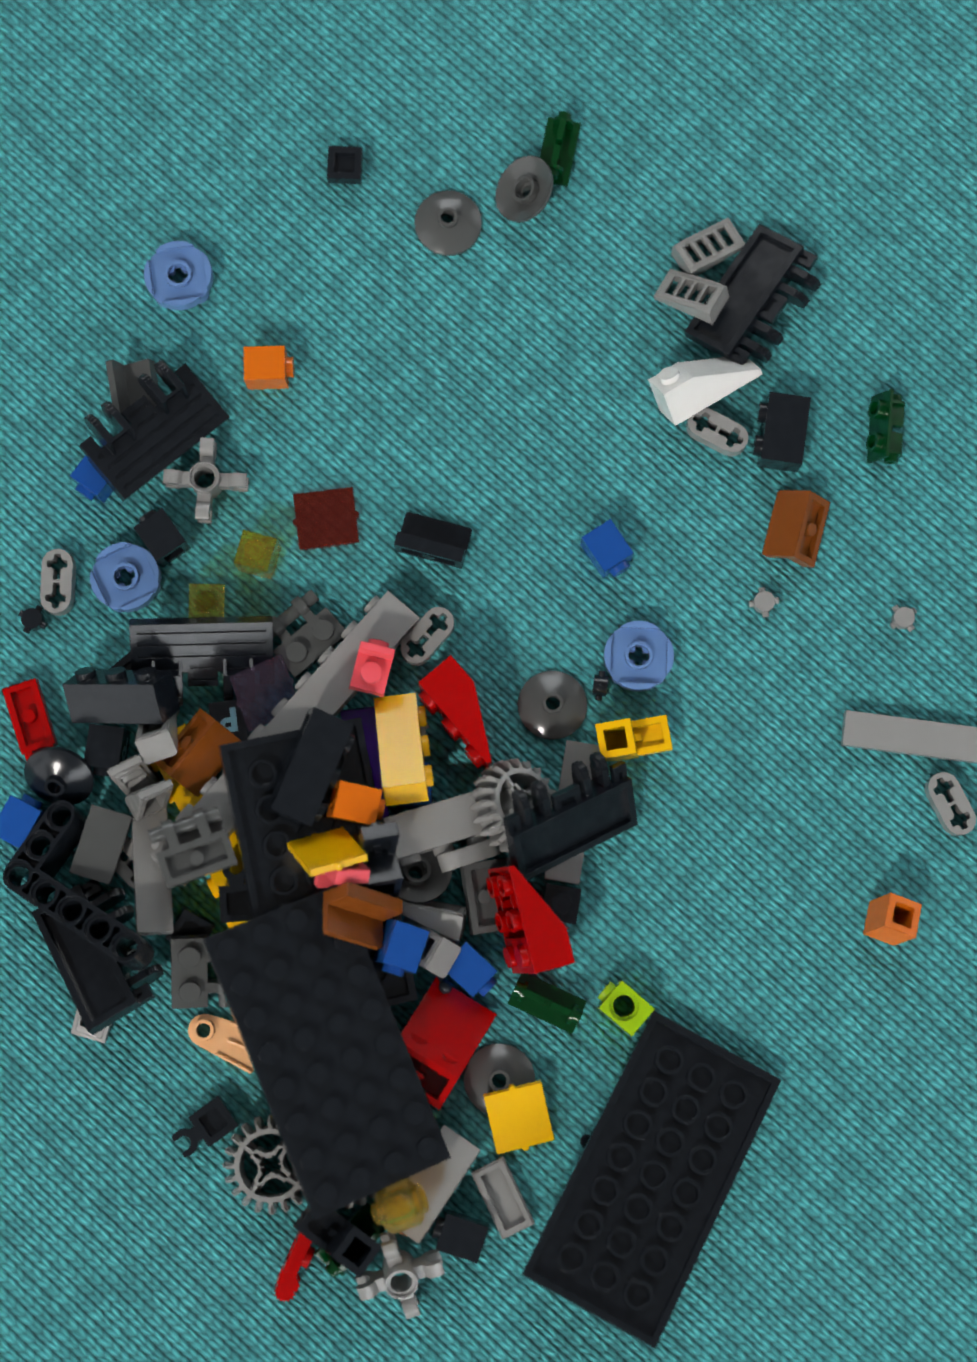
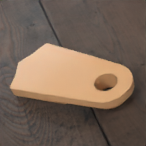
[188,1014,254,1074]

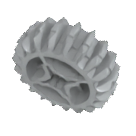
[469,758,557,853]
[223,1114,304,1215]

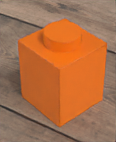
[243,346,295,390]
[326,780,385,826]
[863,893,922,946]

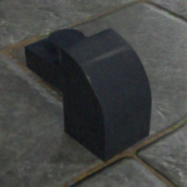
[353,822,403,897]
[293,1206,382,1278]

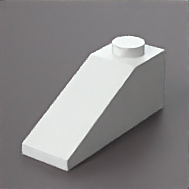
[648,357,762,426]

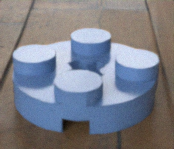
[144,241,213,310]
[90,542,161,613]
[603,621,674,692]

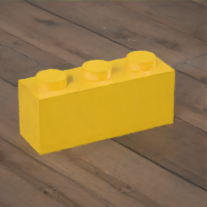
[374,692,434,806]

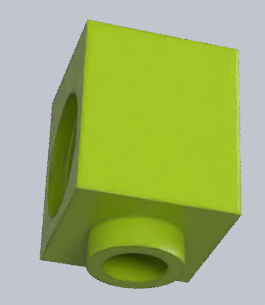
[597,980,655,1037]

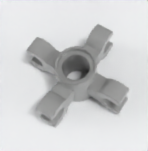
[163,437,249,524]
[355,1230,445,1319]

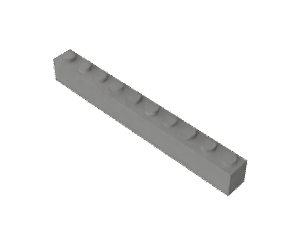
[151,591,420,887]

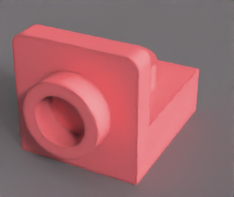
[349,639,395,697]
[314,862,371,888]

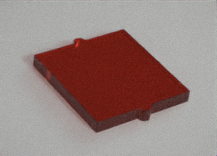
[293,487,360,551]

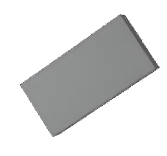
[471,1156,535,1240]

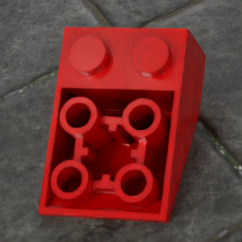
[418,655,492,768]
[486,865,575,974]
[401,977,497,1110]

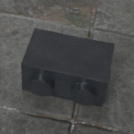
[752,392,811,473]

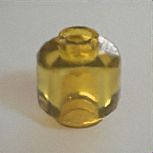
[371,1178,429,1234]

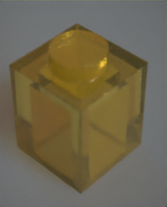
[234,530,281,580]
[188,584,225,618]

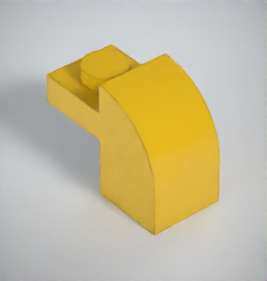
[595,715,673,762]

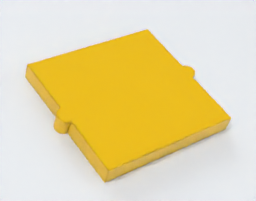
[287,827,368,877]
[483,1080,554,1155]

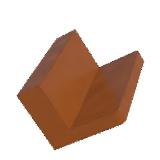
[762,490,830,568]
[155,708,241,797]
[323,882,403,950]

